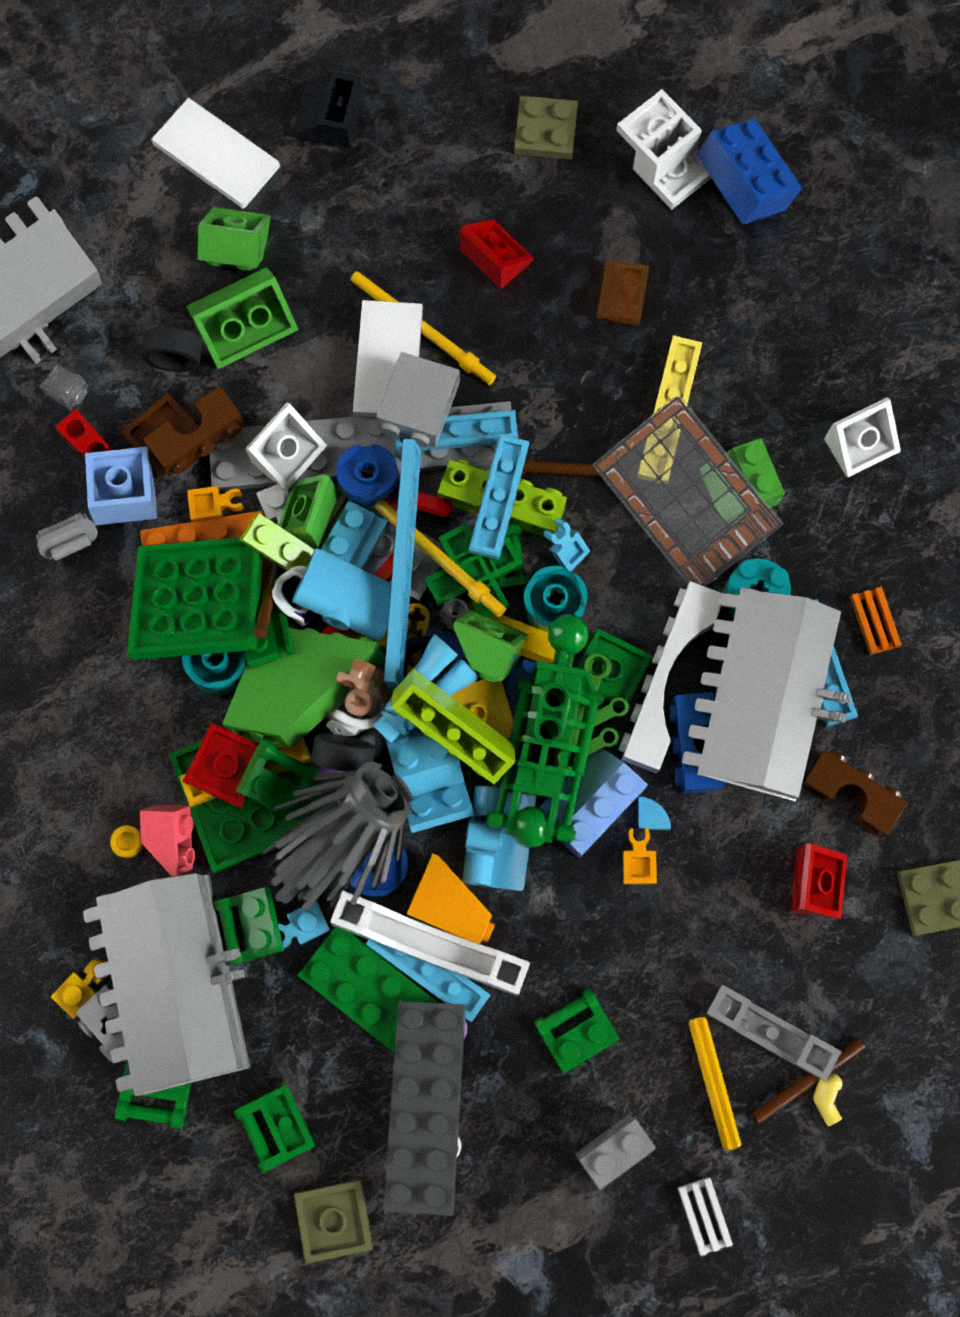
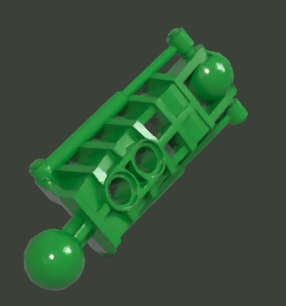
[486,614,605,848]

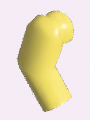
[813,1073,842,1126]

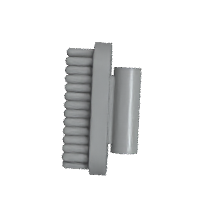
[36,513,98,561]

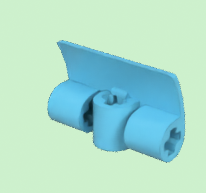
[292,548,392,642]
[462,786,536,891]

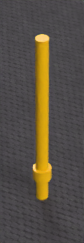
[350,271,496,385]
[372,500,506,617]

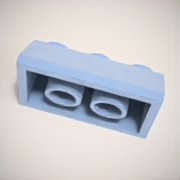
[539,748,648,858]

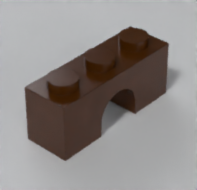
[143,386,245,477]
[801,750,908,839]

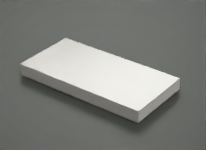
[151,98,280,209]
[353,300,423,417]

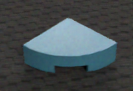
[637,797,671,830]

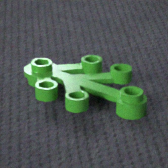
[543,654,629,770]

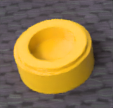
[110,825,144,859]

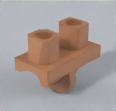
[336,659,392,716]

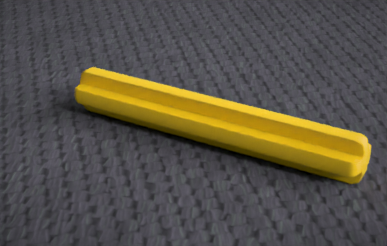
[689,1017,741,1150]

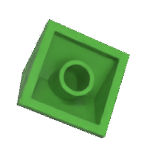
[279,474,339,549]

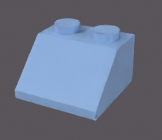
[85,447,157,525]

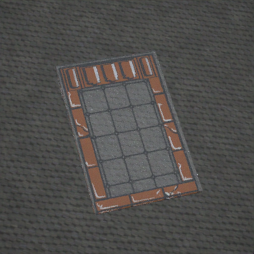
[592,393,784,587]

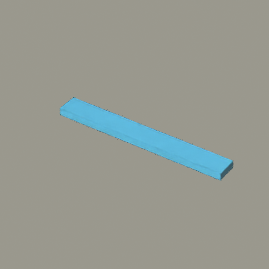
[384,439,421,690]

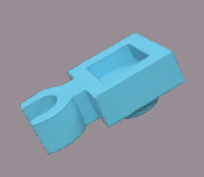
[544,518,590,571]
[278,901,331,949]

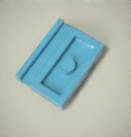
[321,500,389,570]

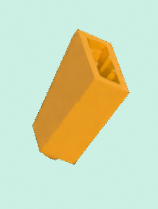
[407,854,495,944]

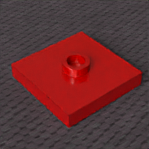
[182,723,259,809]

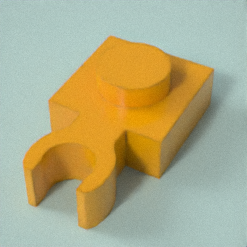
[187,486,244,522]
[623,828,657,884]

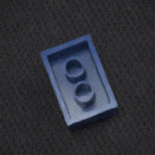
[696,119,802,225]

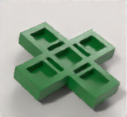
[424,523,523,617]

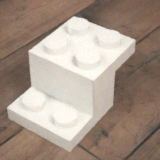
[617,89,711,209]

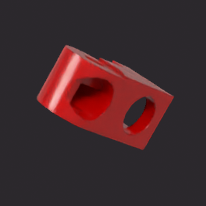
[55,409,112,459]

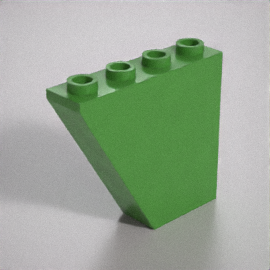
[222,627,386,749]

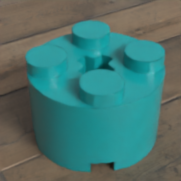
[723,559,791,620]
[523,566,587,632]
[182,651,247,696]

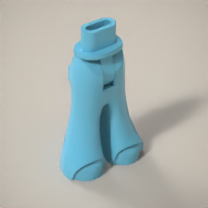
[373,634,479,743]

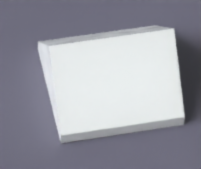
[824,398,901,477]
[246,403,327,491]

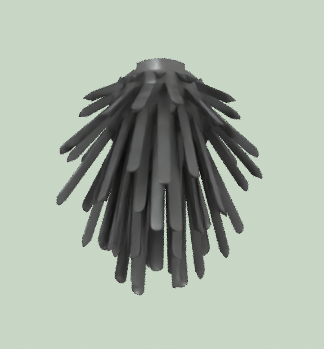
[263,762,413,911]

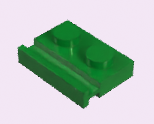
[245,602,295,669]

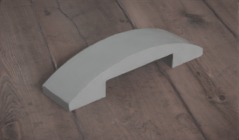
[707,985,841,1081]

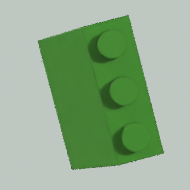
[186,267,299,369]

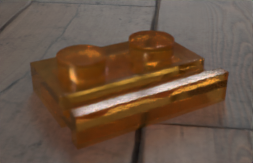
[596,259,649,325]

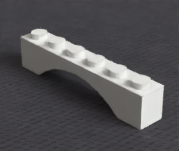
[619,581,723,774]
[330,891,530,996]

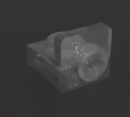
[39,364,89,410]

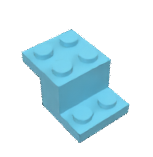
[385,726,474,833]

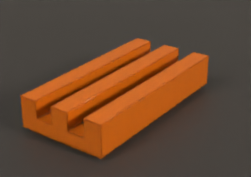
[850,586,902,655]

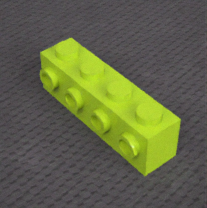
[438,459,567,537]
[391,668,515,784]

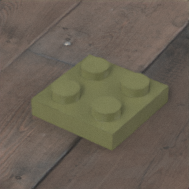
[514,96,578,160]
[897,860,960,936]
[294,1179,373,1264]

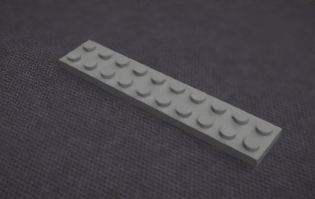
[210,401,511,492]

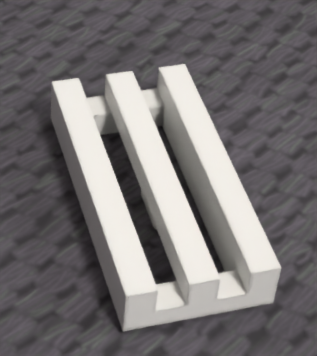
[677,1177,733,1256]

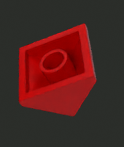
[460,219,534,289]
[790,843,847,919]

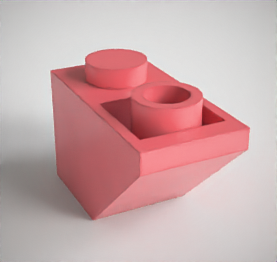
[140,805,195,876]

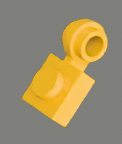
[51,957,108,1019]

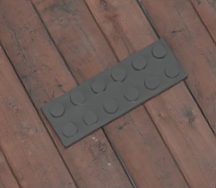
[383,1001,466,1216]

